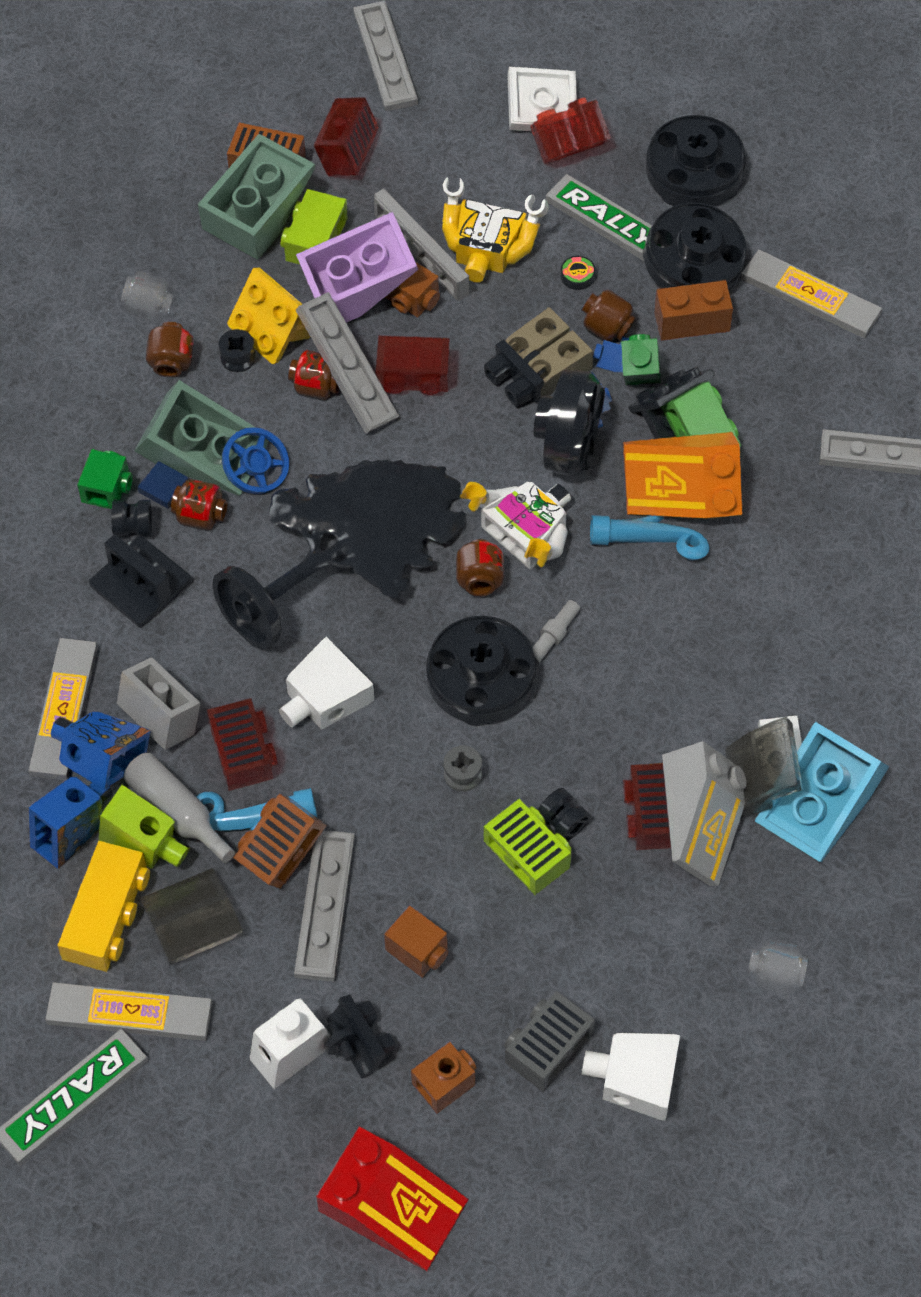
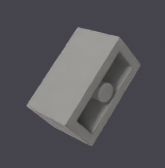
[117,657,200,750]

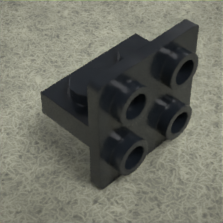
[628,367,715,439]
[89,534,191,627]

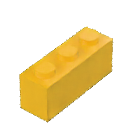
[57,841,150,972]

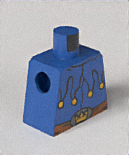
[51,712,151,789]
[29,777,113,869]

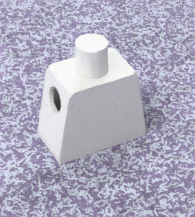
[279,637,374,730]
[250,998,331,1089]
[582,1033,680,1121]

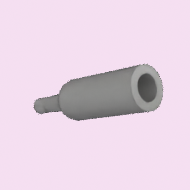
[124,753,235,863]

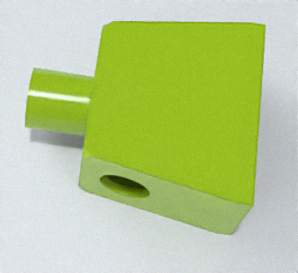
[99,785,190,869]

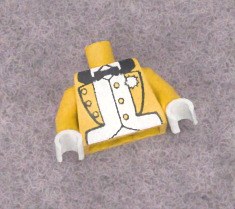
[442,177,549,282]

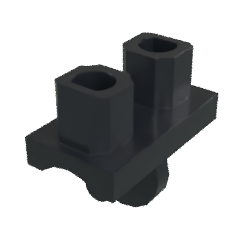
[324,994,396,1079]

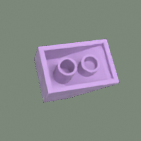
[296,212,418,322]

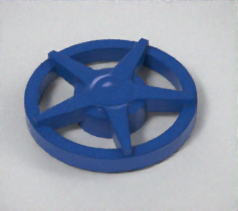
[222,427,289,494]

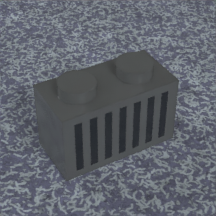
[504,991,595,1092]

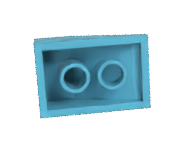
[755,722,889,862]

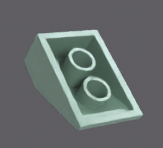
[198,134,315,260]
[135,380,269,496]

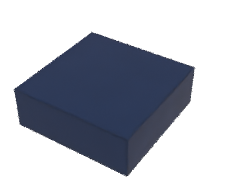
[138,461,189,509]

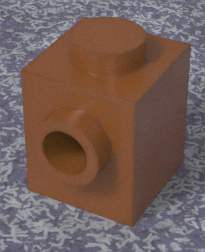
[385,262,440,318]
[384,906,448,978]
[411,1042,477,1114]

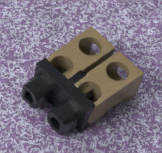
[484,307,593,407]

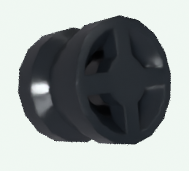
[218,329,256,373]

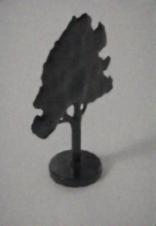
[212,460,466,649]

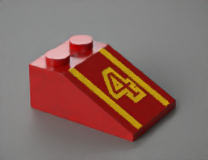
[316,1126,469,1271]

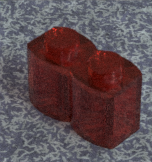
[530,97,611,165]

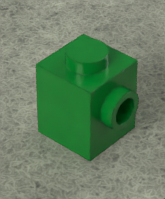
[621,334,661,385]
[77,449,133,509]

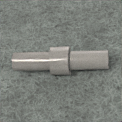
[532,600,580,664]

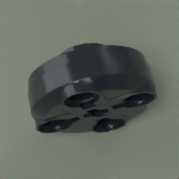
[646,115,746,206]
[642,202,746,291]
[533,369,605,477]
[426,616,536,726]

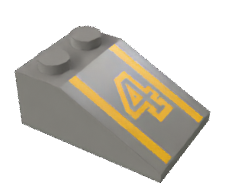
[662,741,746,886]

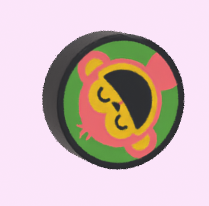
[560,256,596,290]

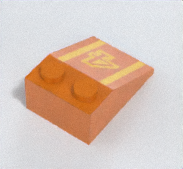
[623,432,742,518]

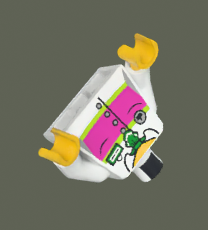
[460,482,571,569]

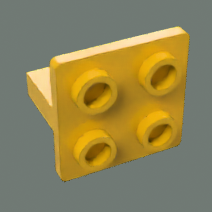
[227,267,310,364]

